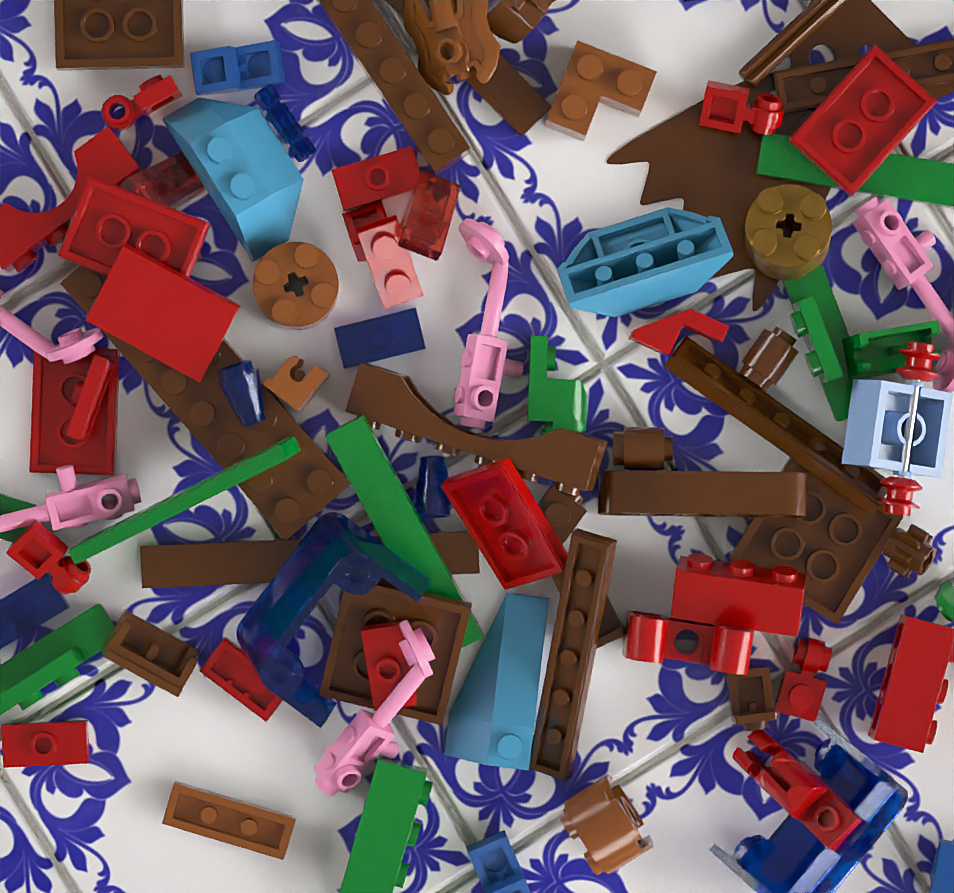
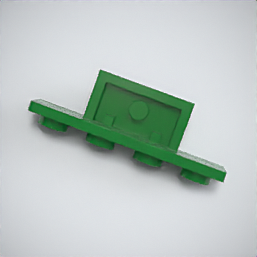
[782,263,866,421]
[0,603,115,715]

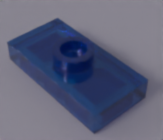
[334,308,426,369]
[0,572,70,650]

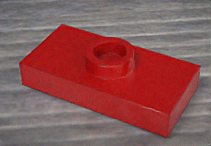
[331,146,425,211]
[66,354,115,440]
[360,620,418,711]
[199,636,293,722]
[1,720,90,768]

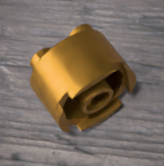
[745,184,832,281]

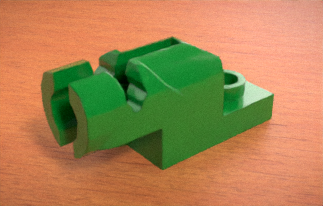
[527,336,588,436]

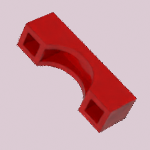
[0,126,144,272]

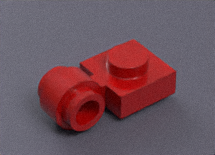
[101,75,183,131]
[699,80,785,135]
[6,520,91,595]
[774,637,832,723]

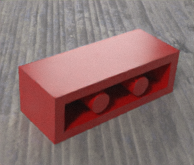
[670,553,807,637]
[868,614,954,753]

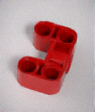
[622,611,754,675]

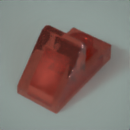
[120,152,205,209]
[397,170,461,261]

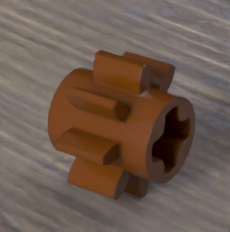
[883,524,937,579]

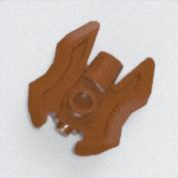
[403,0,501,95]

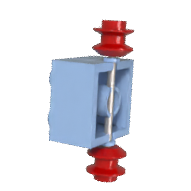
[841,342,953,516]

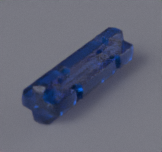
[254,84,316,162]

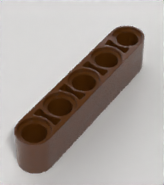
[598,470,807,518]

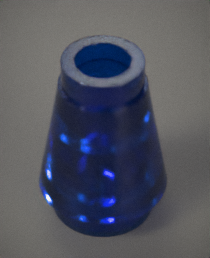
[218,360,266,427]
[413,456,453,519]

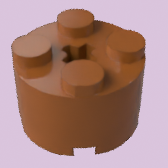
[253,242,339,330]
[561,774,653,876]

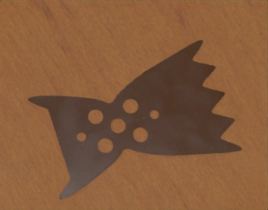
[607,0,954,311]

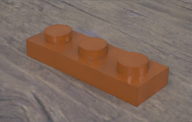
[162,781,297,860]

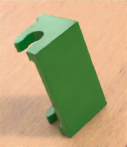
[842,320,942,381]

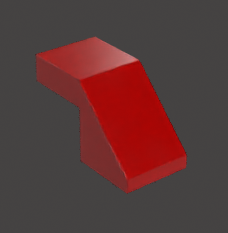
[628,309,730,356]

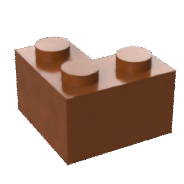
[545,40,657,141]

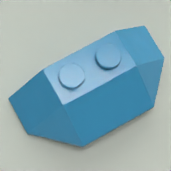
[162,97,304,262]
[557,207,734,317]

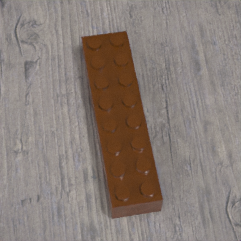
[60,265,351,540]

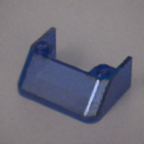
[236,512,431,728]
[710,717,908,893]

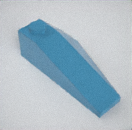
[444,593,549,771]

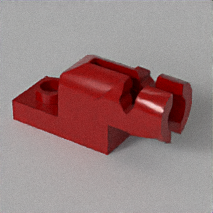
[732,729,862,851]

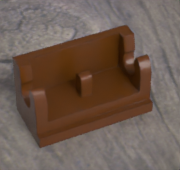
[101,609,199,697]

